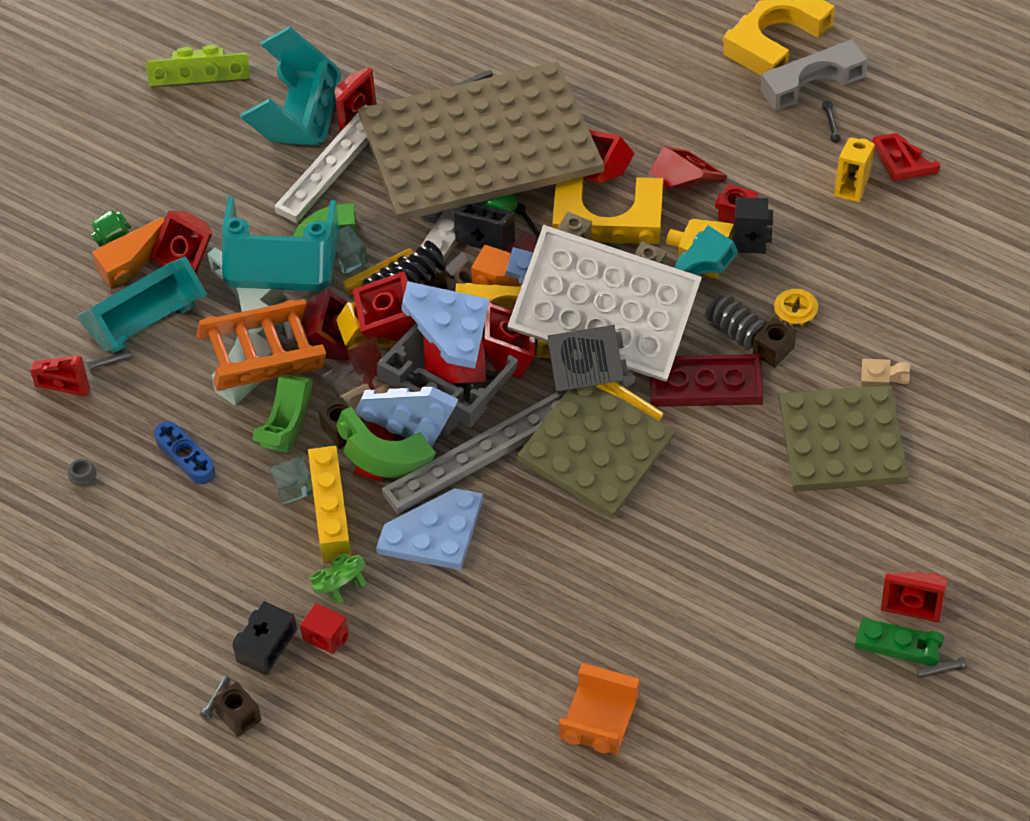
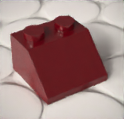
[295,289,361,362]

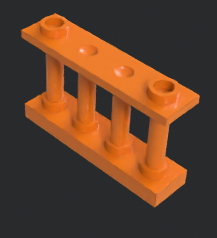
[196,299,326,391]

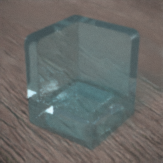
[336,225,368,274]
[270,456,313,505]

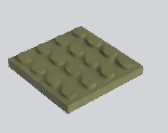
[779,385,908,492]
[517,386,675,519]

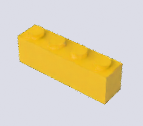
[308,446,351,563]

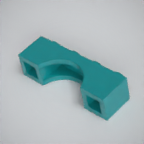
[673,225,738,276]

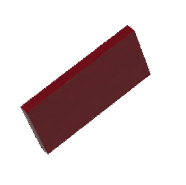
[649,354,763,407]

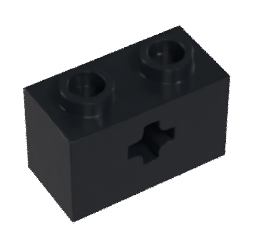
[734,197,773,254]
[454,203,515,251]
[232,601,297,676]

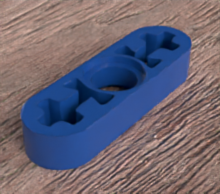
[154,421,215,484]

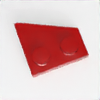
[872,133,941,181]
[30,355,90,397]

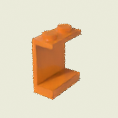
[559,663,640,755]

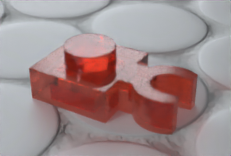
[346,336,385,390]

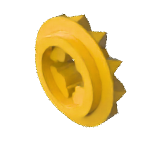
[774,289,818,326]

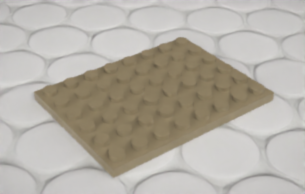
[358,61,604,222]

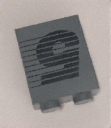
[547,325,628,394]

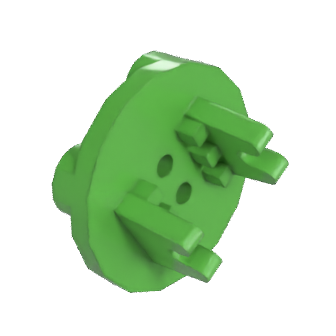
[309,553,366,604]

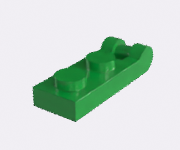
[855,617,944,666]

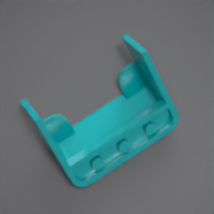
[240,26,341,146]
[222,196,340,291]
[77,256,207,354]

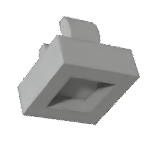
[440,252,471,284]

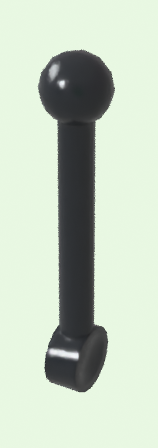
[822,101,841,143]
[516,203,540,239]

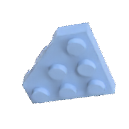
[401,282,490,369]
[355,387,458,447]
[376,488,483,570]

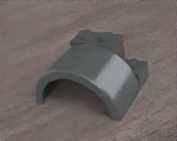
[377,323,518,437]

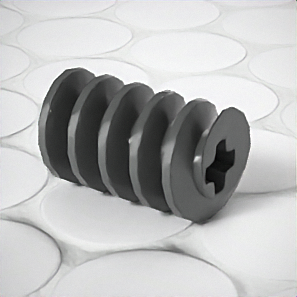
[705,295,766,351]

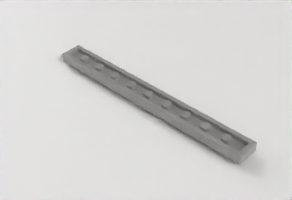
[382,369,635,514]

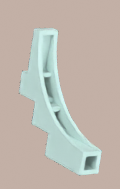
[208,248,284,406]

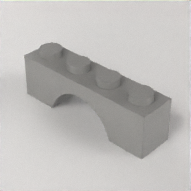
[760,39,868,112]

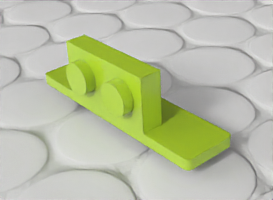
[146,45,250,86]

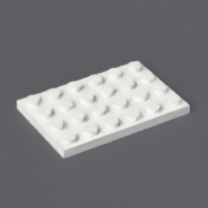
[507,225,702,382]

